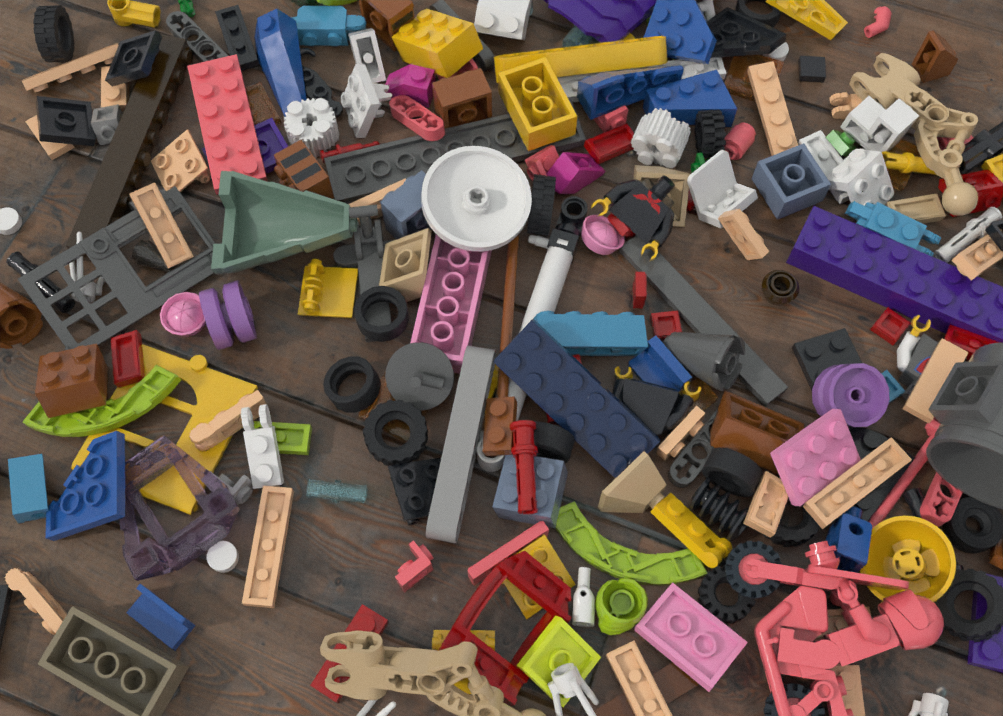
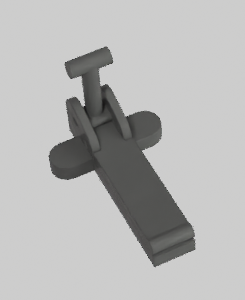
[333,204,394,343]

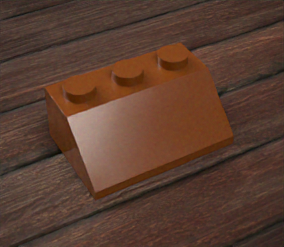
[710,391,804,476]

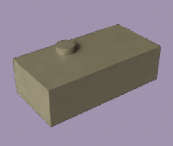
[38,606,190,716]

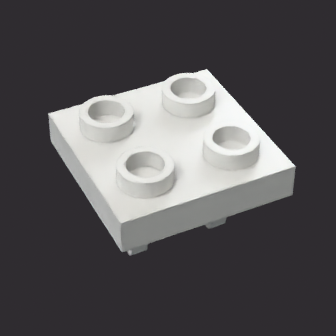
[341,64,392,138]

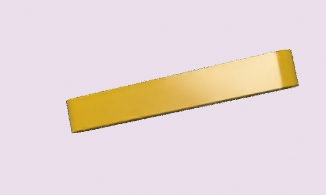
[493,36,667,83]

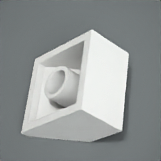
[474,0,532,41]

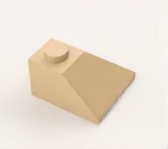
[634,165,690,227]
[379,228,432,302]
[598,451,667,513]

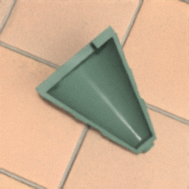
[211,171,358,275]

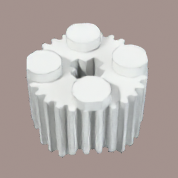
[284,98,340,159]
[631,108,691,168]

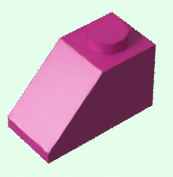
[385,64,436,108]
[546,152,606,194]

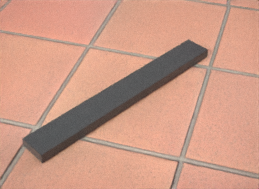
[619,235,788,407]

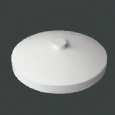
[421,146,532,252]

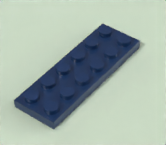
[493,319,661,478]

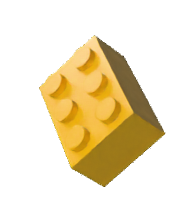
[392,9,483,78]
[498,57,577,151]

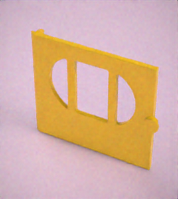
[71,344,258,515]

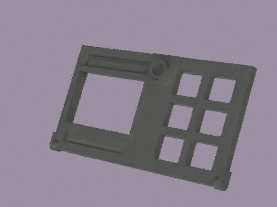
[18,186,216,350]

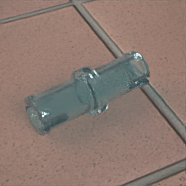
[306,479,368,504]

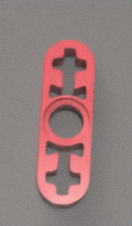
[389,95,445,141]
[920,472,963,527]

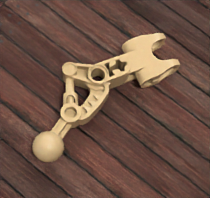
[850,53,978,216]
[320,631,546,716]

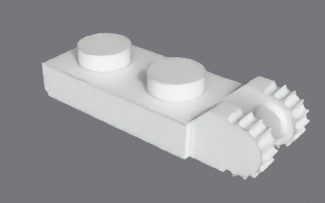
[241,404,284,489]

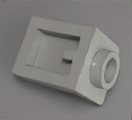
[91,104,122,145]
[203,471,253,509]

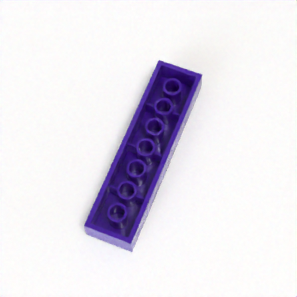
[786,206,1003,343]

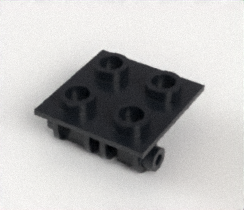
[388,457,441,526]

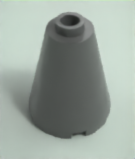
[663,332,745,391]

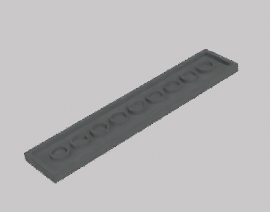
[324,98,586,204]

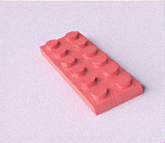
[187,54,268,195]

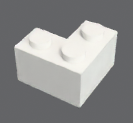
[840,96,919,152]

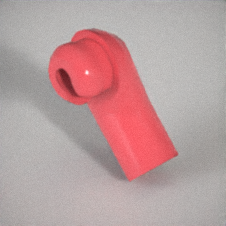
[864,6,892,38]

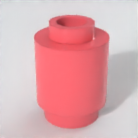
[724,122,756,160]

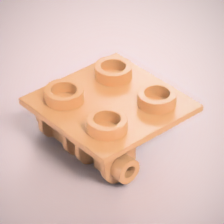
[151,129,211,192]

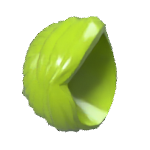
[595,578,648,635]

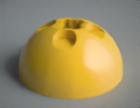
[860,516,956,602]

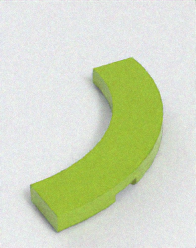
[23,365,181,437]
[555,501,707,586]

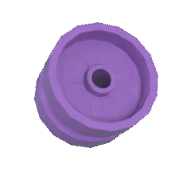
[199,280,257,350]
[812,363,890,427]

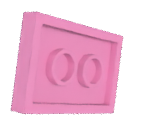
[770,409,861,507]
[634,582,748,692]

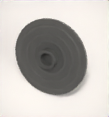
[385,342,454,410]

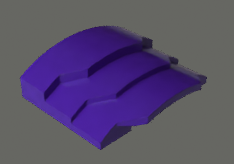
[543,0,657,43]

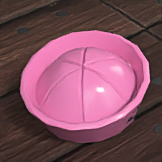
[581,215,625,255]
[160,292,206,337]

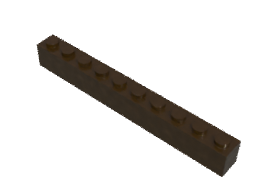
[66,34,193,262]

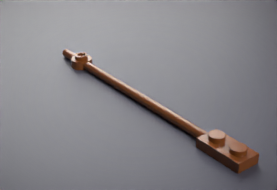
[482,169,523,456]

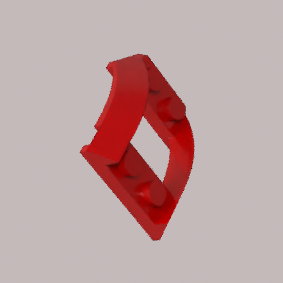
[439,551,572,706]

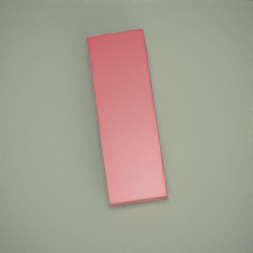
[467,521,549,585]

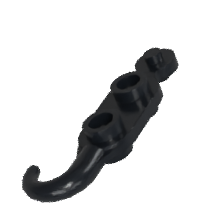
[300,48,343,118]

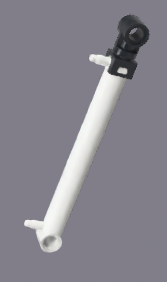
[477,196,588,472]

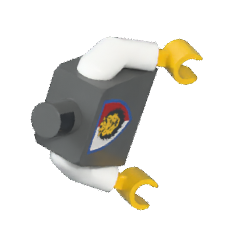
[897,315,967,401]

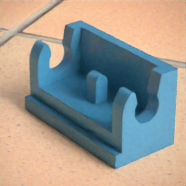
[8,454,49,524]

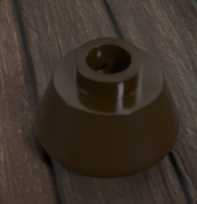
[762,270,800,306]

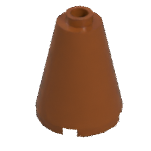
[0,282,43,349]

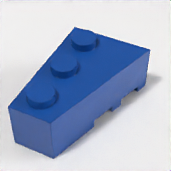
[643,69,737,127]

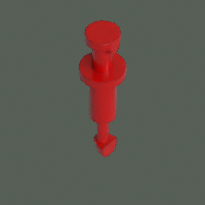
[320,141,380,163]

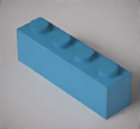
[533,311,648,356]

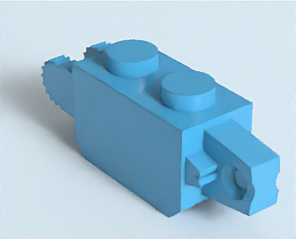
[291,6,366,46]
[845,201,941,257]

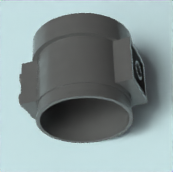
[926,343,1003,509]

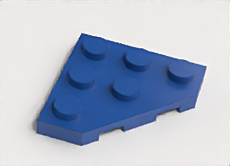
[644,0,717,64]
[45,431,125,541]

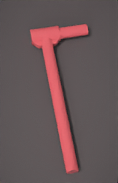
[868,417,941,528]

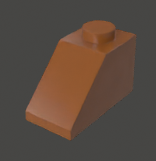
[912,30,958,83]

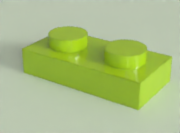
[253,421,312,455]

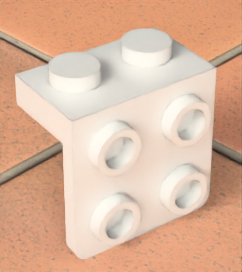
[826,149,894,221]
[687,150,758,229]

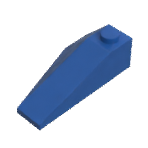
[254,9,306,117]
[577,65,684,120]

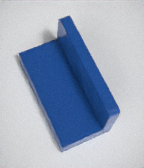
[628,336,692,392]
[126,584,196,651]

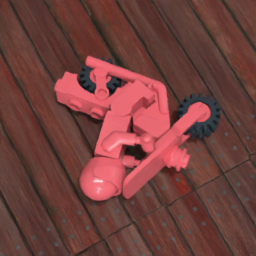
[725,541,944,716]

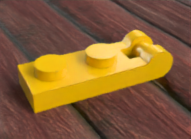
[651,493,733,568]

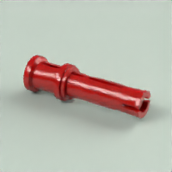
[510,420,538,514]

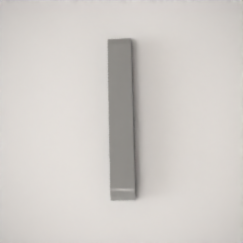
[426,345,496,543]

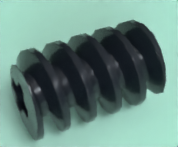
[690,476,749,542]

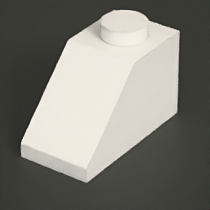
[348,28,386,83]

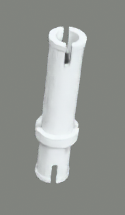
[933,207,1002,263]

